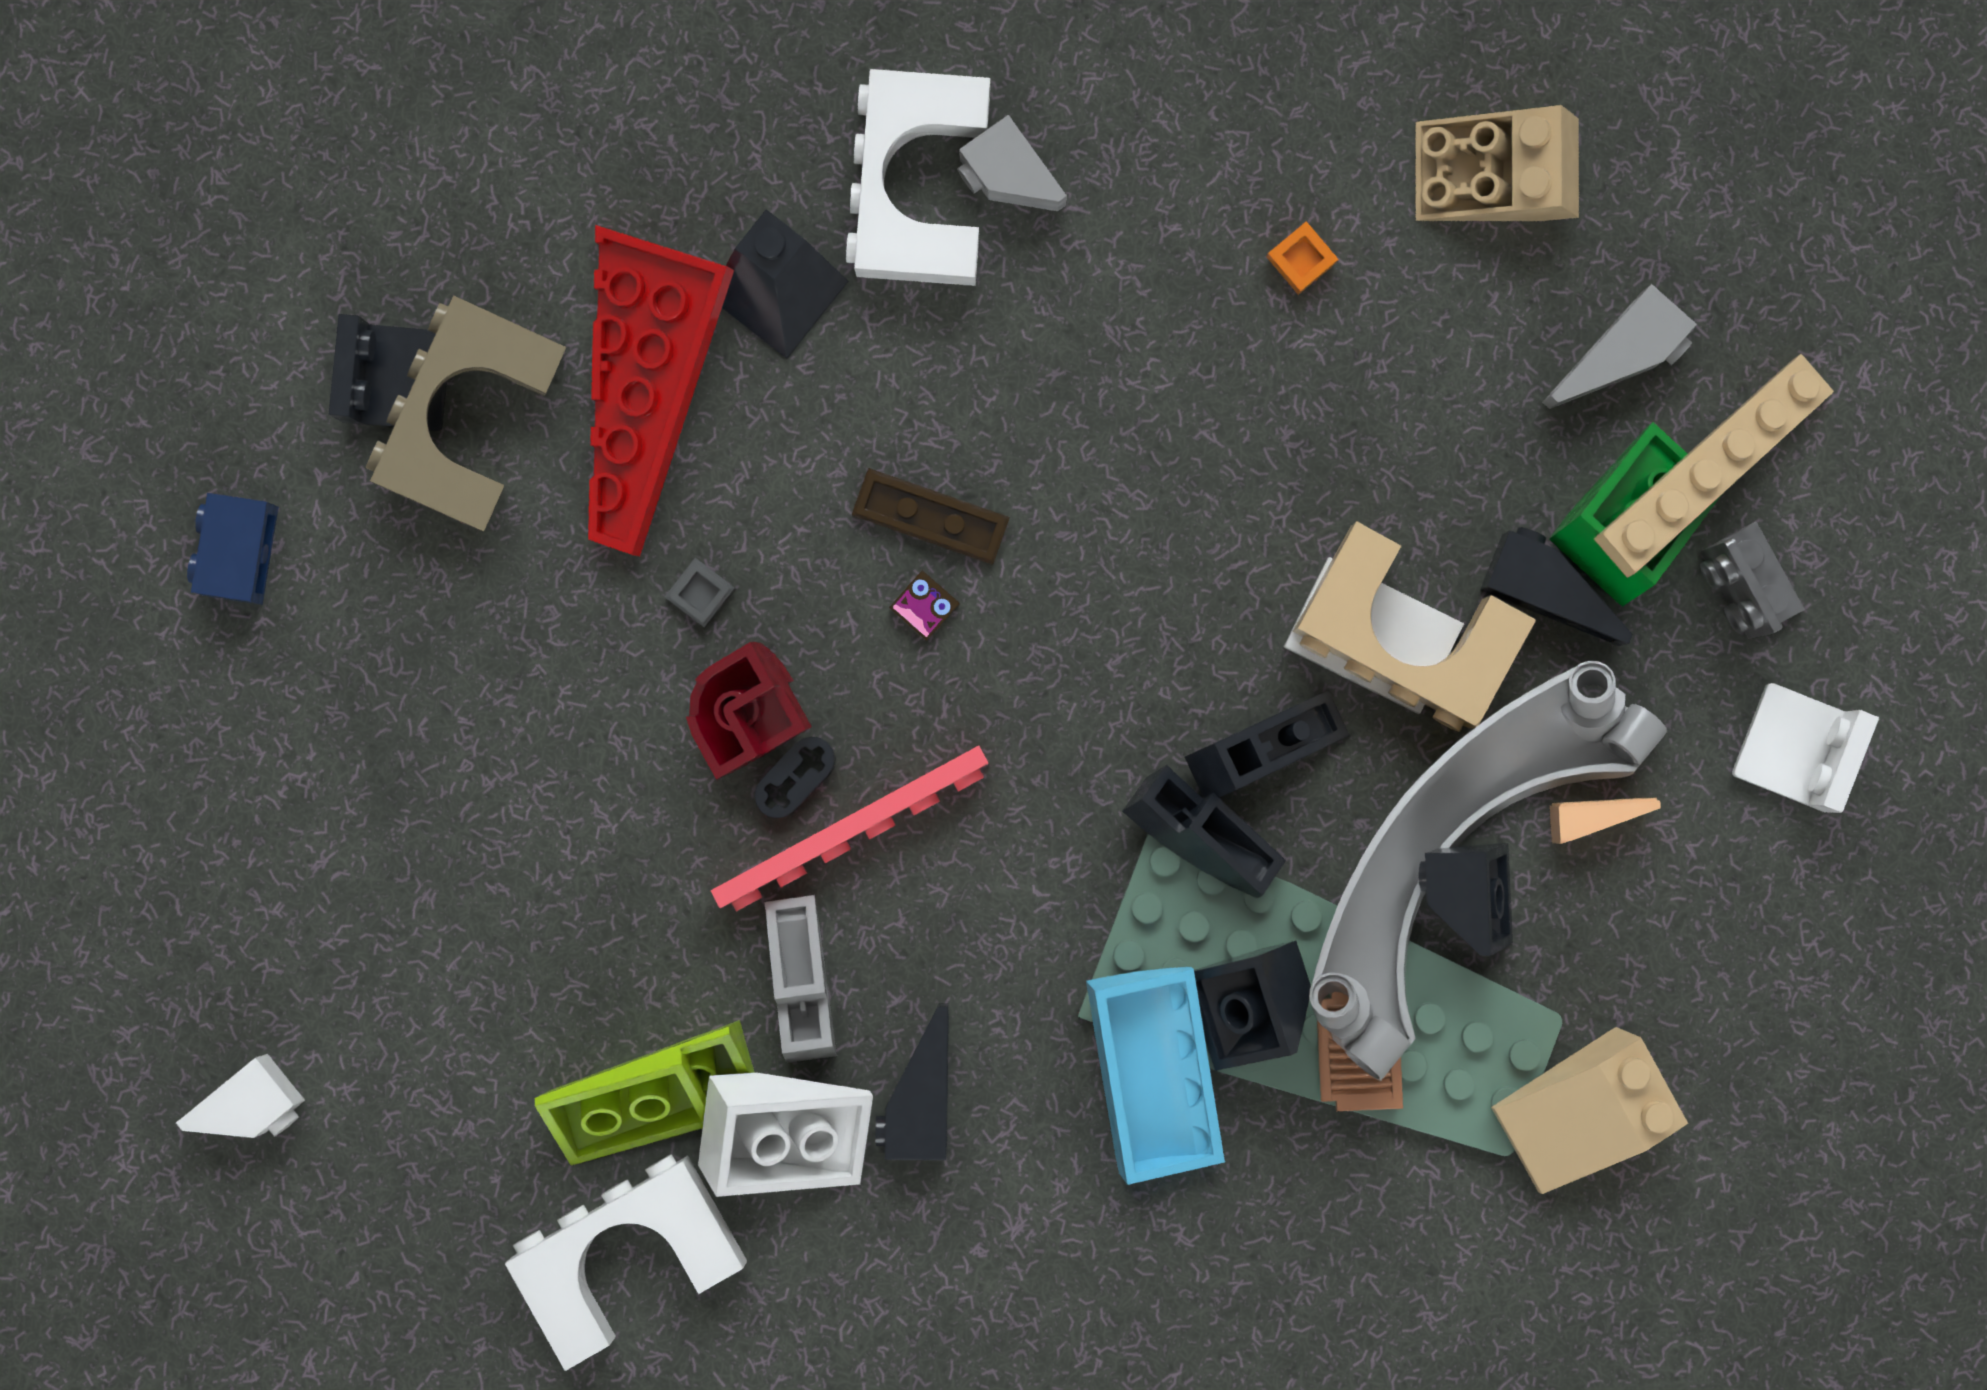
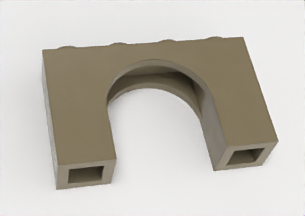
[366,295,566,532]

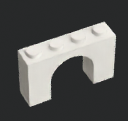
[846,69,990,286]
[505,1154,747,1371]

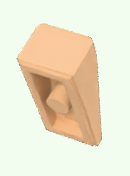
[1550,798,1661,844]

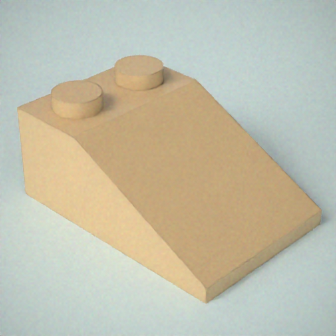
[1491,1027,1688,1194]

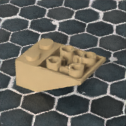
[1416,105,1579,221]

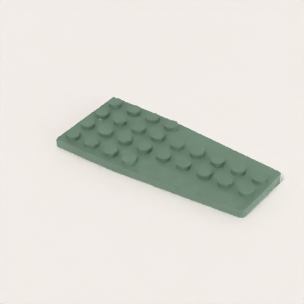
[1077,834,1562,1156]

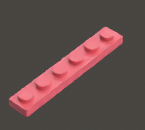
[710,746,989,912]

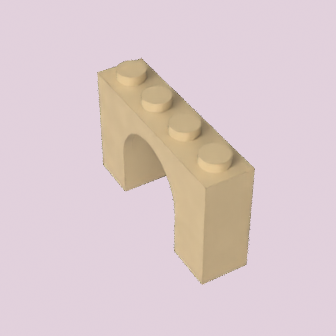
[1293,521,1536,732]

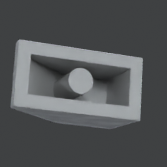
[957,115,1067,211]

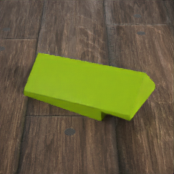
[535,1020,755,1166]

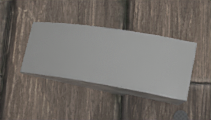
[765,895,837,1063]

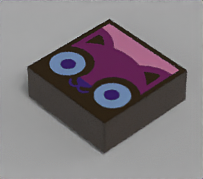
[889,570,960,641]

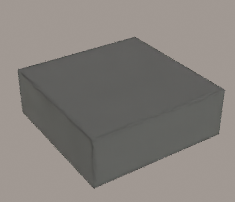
[665,558,735,628]

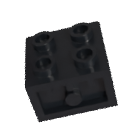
[328,314,447,431]

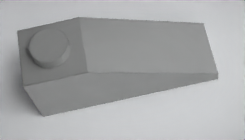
[1542,284,1697,409]

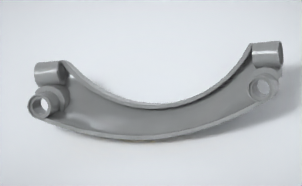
[1309,661,1667,1081]

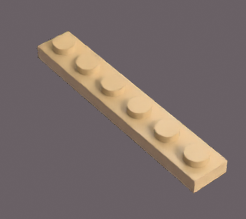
[1594,354,1834,578]

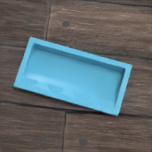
[1086,967,1225,1185]

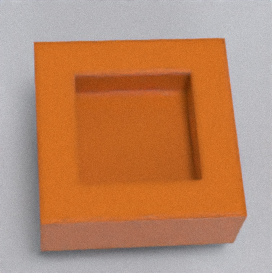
[1266,221,1339,295]

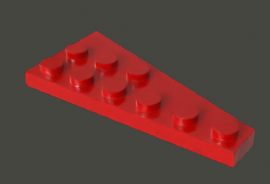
[588,225,734,557]

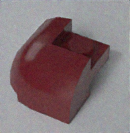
[686,642,812,780]

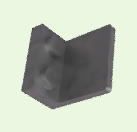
[1700,522,1805,639]

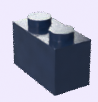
[187,493,279,605]

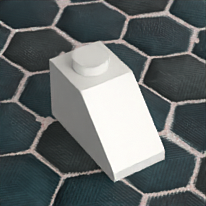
[176,1054,305,1138]

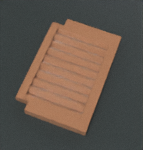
[1317,992,1403,1111]

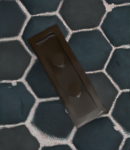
[852,468,1010,565]

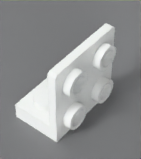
[1732,683,1879,813]

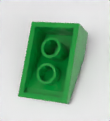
[1549,422,1721,607]

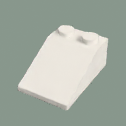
[698,1073,873,1197]

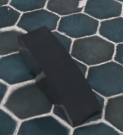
[1122,765,1286,898]

